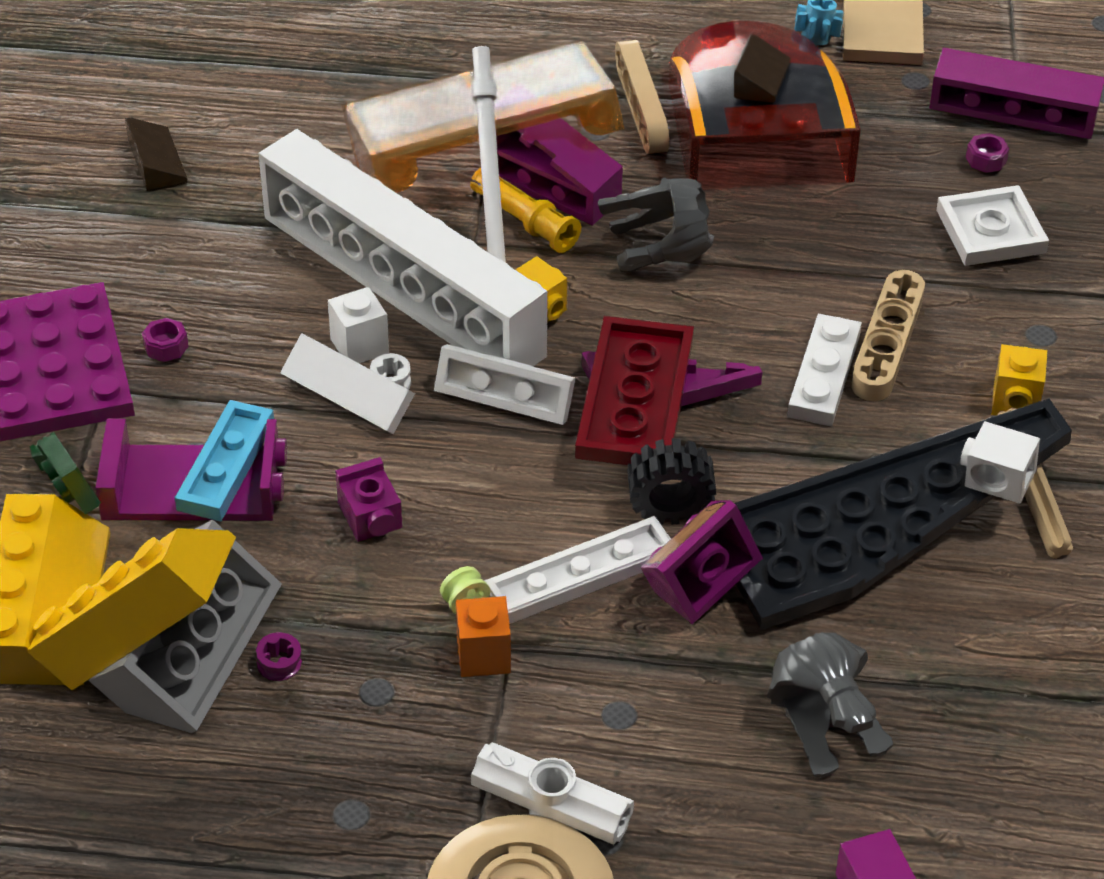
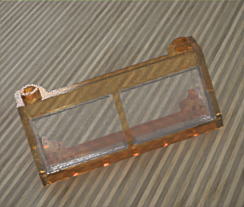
[341,40,625,193]

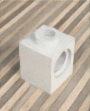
[960,421,1040,504]

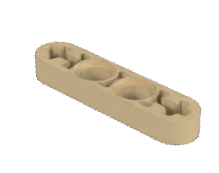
[615,40,669,154]
[852,270,925,402]

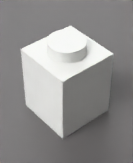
[328,287,389,363]

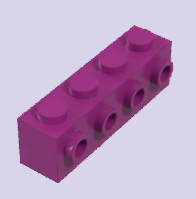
[929,47,1104,139]

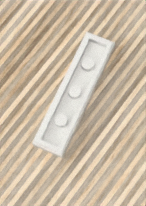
[485,516,671,624]

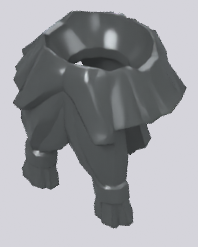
[598,177,715,272]
[766,632,893,779]

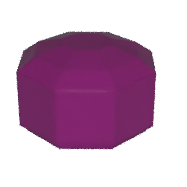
[966,133,1009,173]
[142,318,189,362]

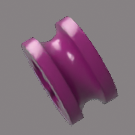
[256,632,302,681]

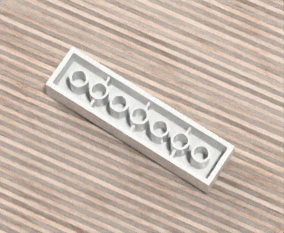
[258,129,547,367]

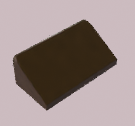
[734,34,791,103]
[125,118,188,191]

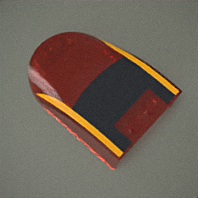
[668,21,861,183]

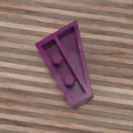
[494,86,623,226]

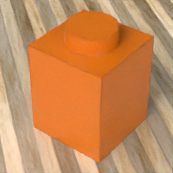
[456,596,511,677]

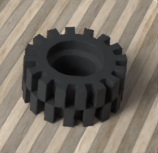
[627,438,717,525]

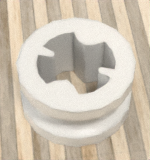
[370,353,411,390]

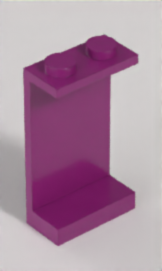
[95,419,287,521]

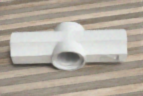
[471,742,634,845]

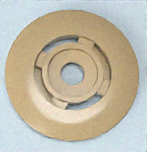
[427,815,614,879]

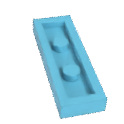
[175,400,274,521]

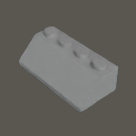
[89,520,282,733]

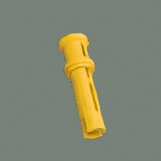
[470,168,582,253]

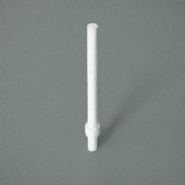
[470,46,506,262]

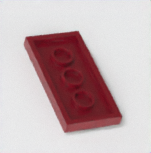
[575,316,694,465]

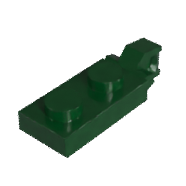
[30,432,101,515]

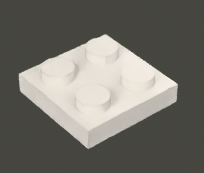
[936,185,1049,266]

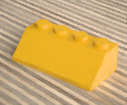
[0,494,110,685]
[27,528,236,690]

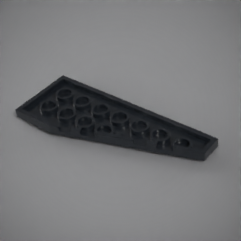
[734,398,1072,630]

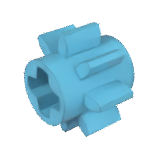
[794,0,844,45]

